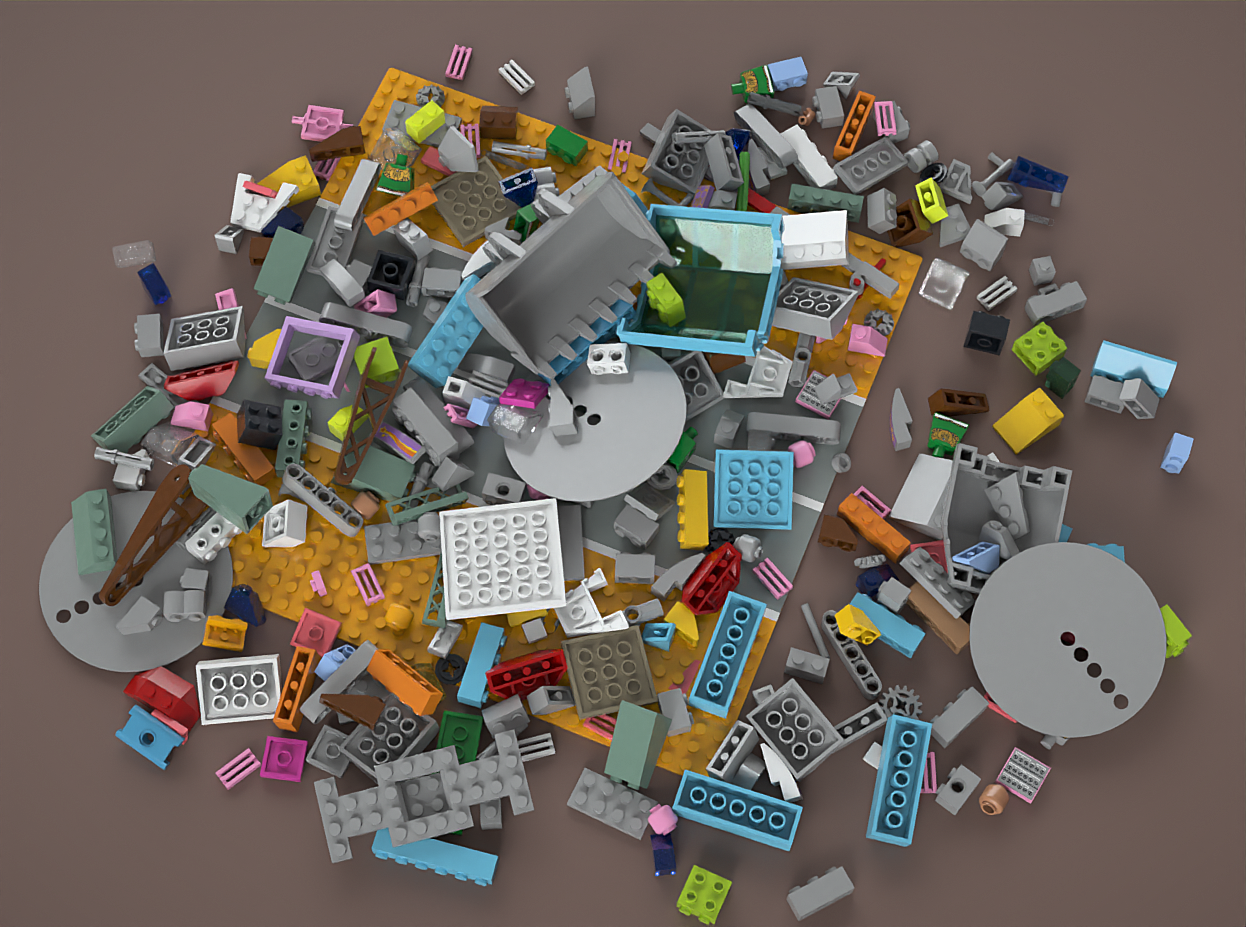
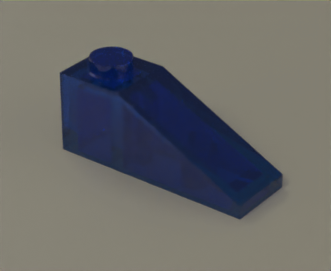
[1007,156,1069,193]

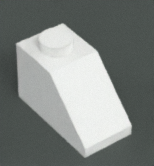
[984,208,1025,237]

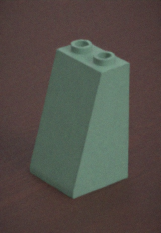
[254,226,315,305]
[330,439,416,502]
[188,464,273,534]
[604,700,672,790]

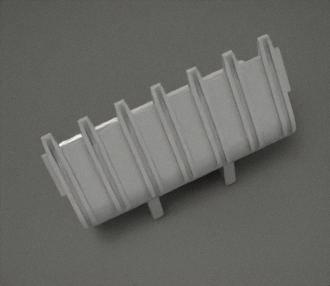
[465,172,677,380]

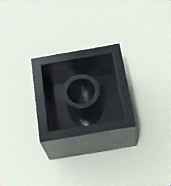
[367,250,415,301]
[963,311,1010,356]
[237,399,283,450]

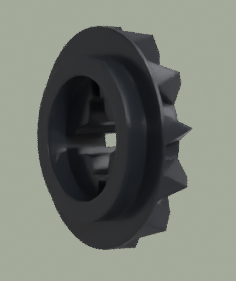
[920,163,948,185]
[705,527,735,554]
[435,654,467,685]

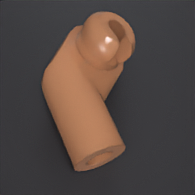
[798,108,815,126]

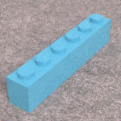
[372,828,499,886]

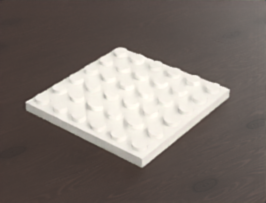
[439,498,567,620]

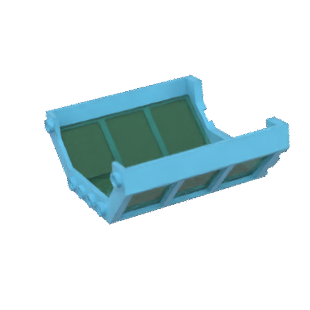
[617,204,785,357]

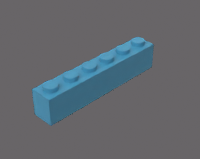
[538,299,636,386]

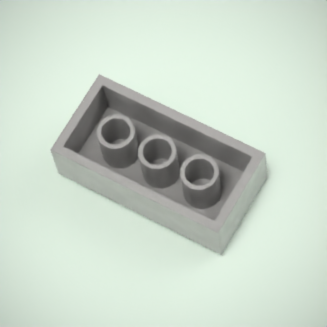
[392,388,460,468]

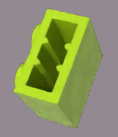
[646,273,686,327]
[1011,322,1068,376]
[353,337,400,388]
[1160,604,1192,658]
[677,865,732,924]

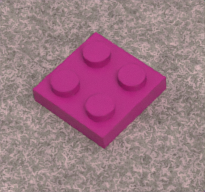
[499,378,549,409]
[260,736,308,782]

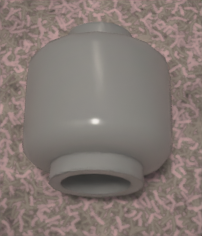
[418,512,441,542]
[733,534,763,562]

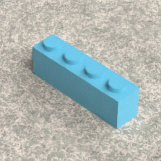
[850,592,926,658]
[457,622,507,708]

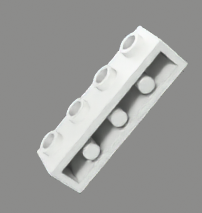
[780,125,838,190]
[185,512,242,565]

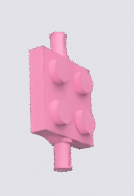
[292,105,353,142]

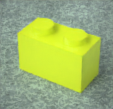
[405,100,446,144]
[915,178,948,224]

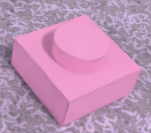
[310,570,327,597]

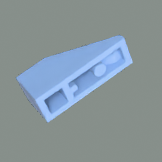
[952,541,1000,574]

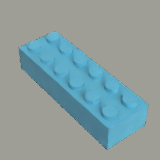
[408,274,483,388]
[688,591,767,719]
[866,714,932,847]
[672,770,803,851]

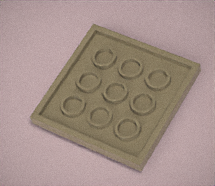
[431,156,524,247]
[561,625,658,720]

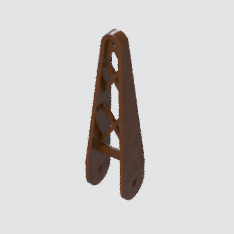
[334,347,409,485]
[99,464,208,606]

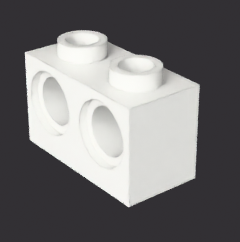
[587,343,631,375]

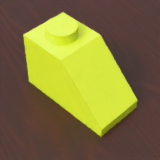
[327,405,369,442]

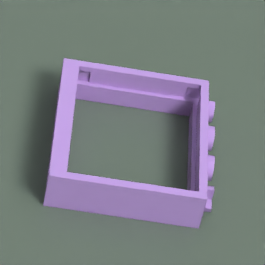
[265,316,360,399]

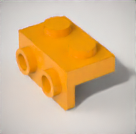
[202,615,248,652]

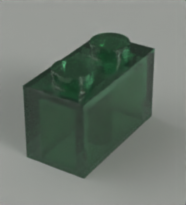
[1045,357,1081,399]

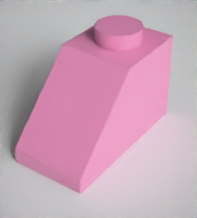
[354,289,397,318]
[848,324,888,357]
[171,401,213,431]

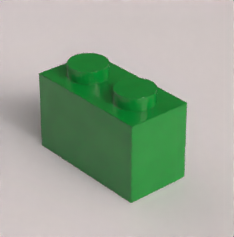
[546,124,588,166]

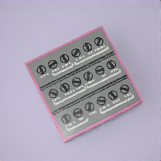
[795,370,841,420]
[995,747,1051,804]

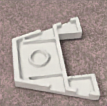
[230,173,299,233]
[723,332,793,398]
[554,568,629,638]

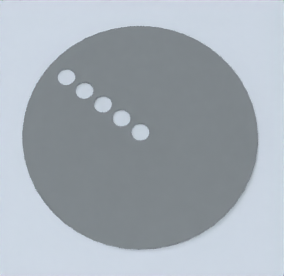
[503,341,687,502]
[39,491,233,672]
[969,542,1166,738]

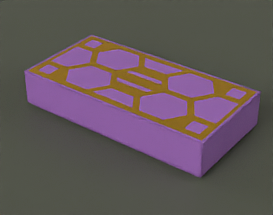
[691,185,714,208]

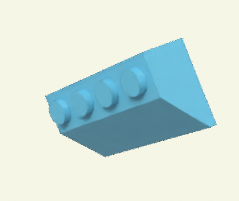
[1090,340,1177,398]

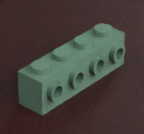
[787,184,864,223]
[275,400,312,478]

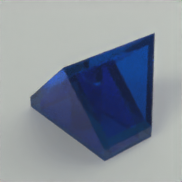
[725,128,750,161]
[498,167,538,208]

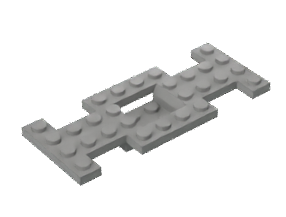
[314,730,534,864]

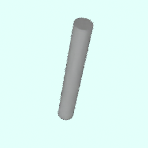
[801,603,830,658]

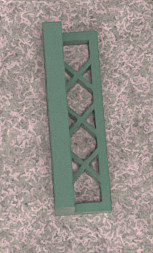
[385,484,469,526]
[422,553,448,628]

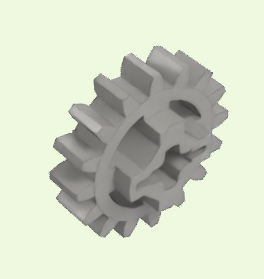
[878,685,922,720]

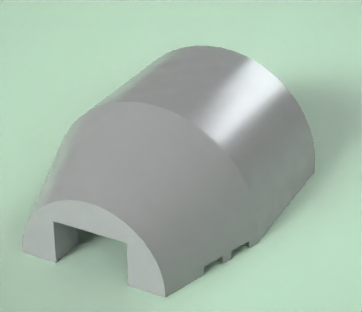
[940,443,1072,594]

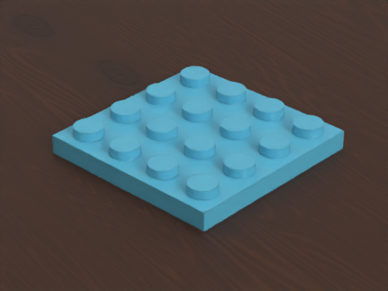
[713,449,794,530]

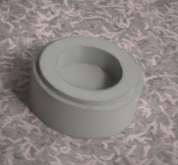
[832,453,851,473]

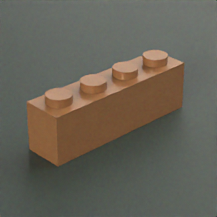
[906,581,970,655]

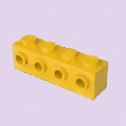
[676,469,709,551]

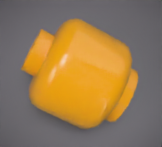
[384,601,414,632]

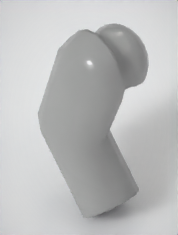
[1045,182,1062,207]

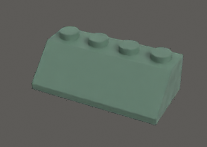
[91,386,174,453]
[71,489,118,575]

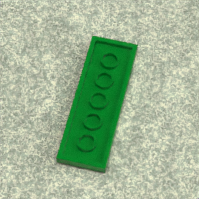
[431,710,484,836]

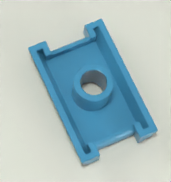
[115,705,185,770]

